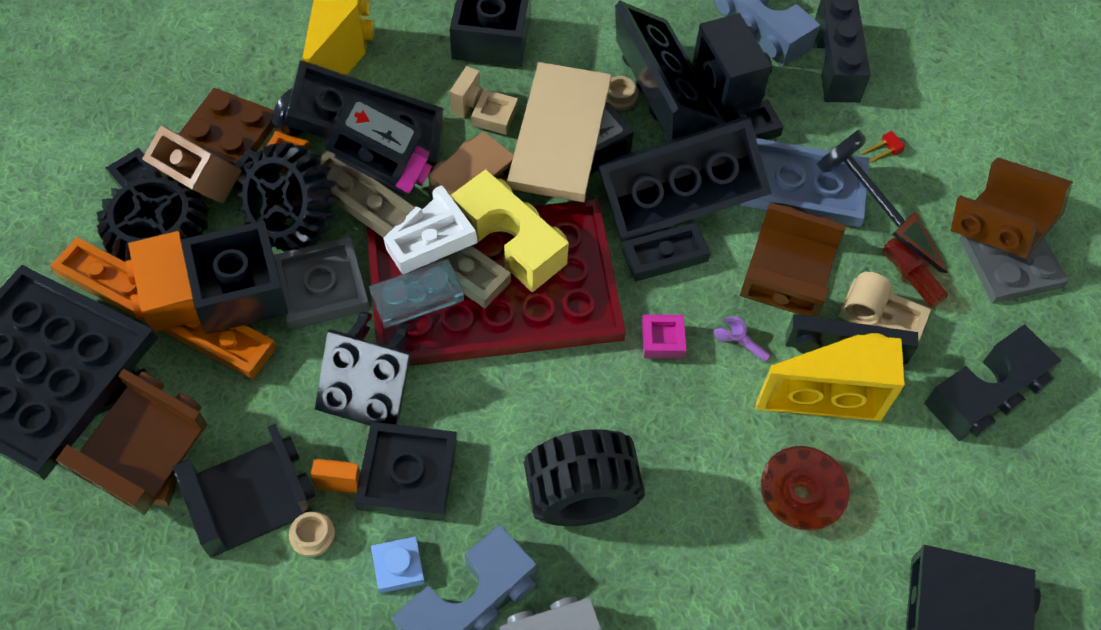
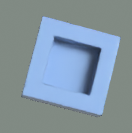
[371,536,425,594]

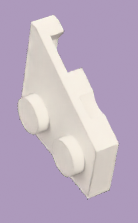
[384,185,478,274]

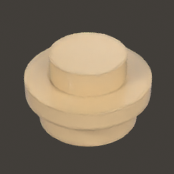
[606,76,638,111]
[289,512,335,557]

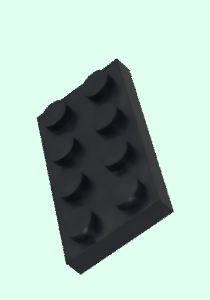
[283,60,444,172]

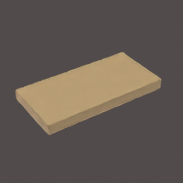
[507,62,611,202]

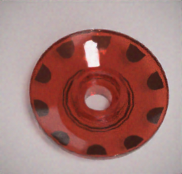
[760,446,850,531]

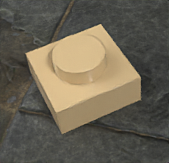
[450,66,483,118]
[471,89,518,135]

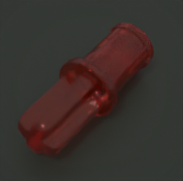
[882,237,948,307]

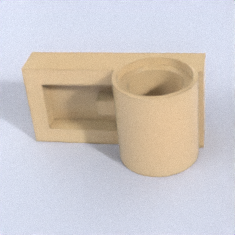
[838,272,931,342]

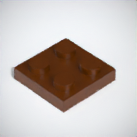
[179,88,274,165]

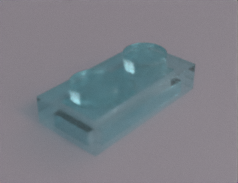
[369,259,464,329]

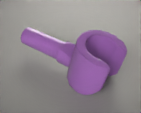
[714,317,771,362]

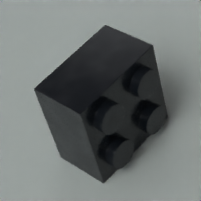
[449,0,531,67]
[692,13,772,122]
[181,221,289,335]

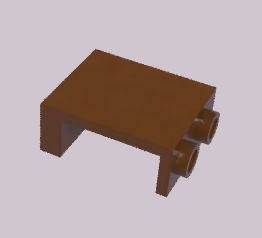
[951,157,1073,258]
[739,202,846,317]
[56,369,208,515]

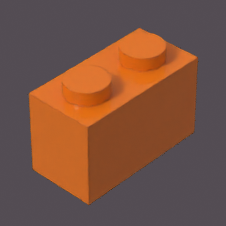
[125,231,200,332]

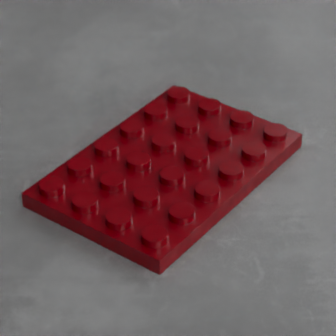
[366,199,626,366]

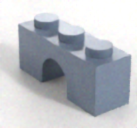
[714,0,821,66]
[392,524,537,630]

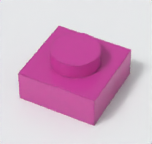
[395,145,432,194]
[641,315,686,358]

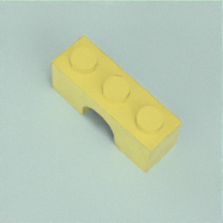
[450,169,569,292]

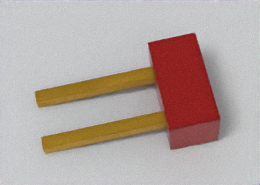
[861,130,905,163]

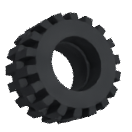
[524,429,645,526]

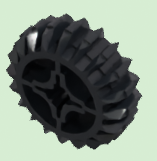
[235,143,339,251]
[97,171,208,262]

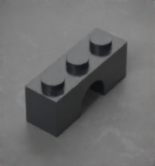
[815,0,871,103]
[924,324,1062,441]

